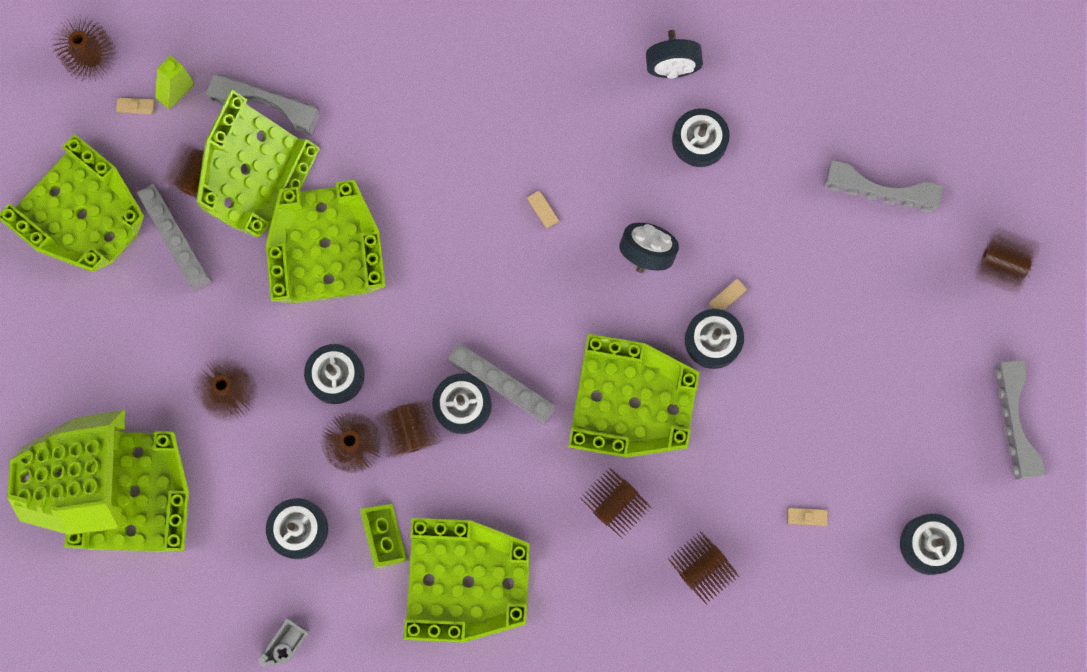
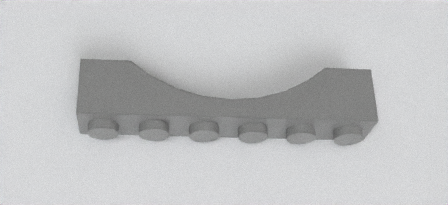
[206,74,320,135]
[824,160,943,213]
[137,183,212,292]
[447,342,555,425]
[994,360,1045,480]

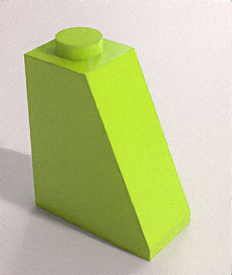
[155,55,195,110]

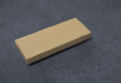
[116,98,155,114]
[527,191,559,229]
[709,279,747,310]
[787,508,828,526]

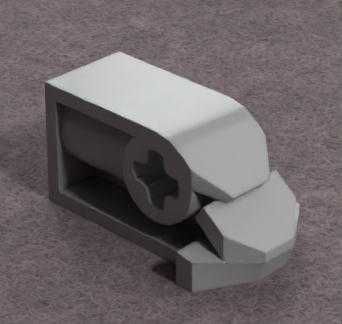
[258,617,309,667]

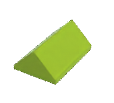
[360,504,407,569]

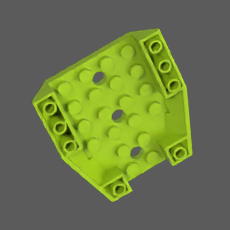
[196,89,320,238]
[0,134,145,272]
[266,180,386,303]
[568,334,700,458]
[7,410,125,535]
[64,431,189,552]
[403,518,530,643]

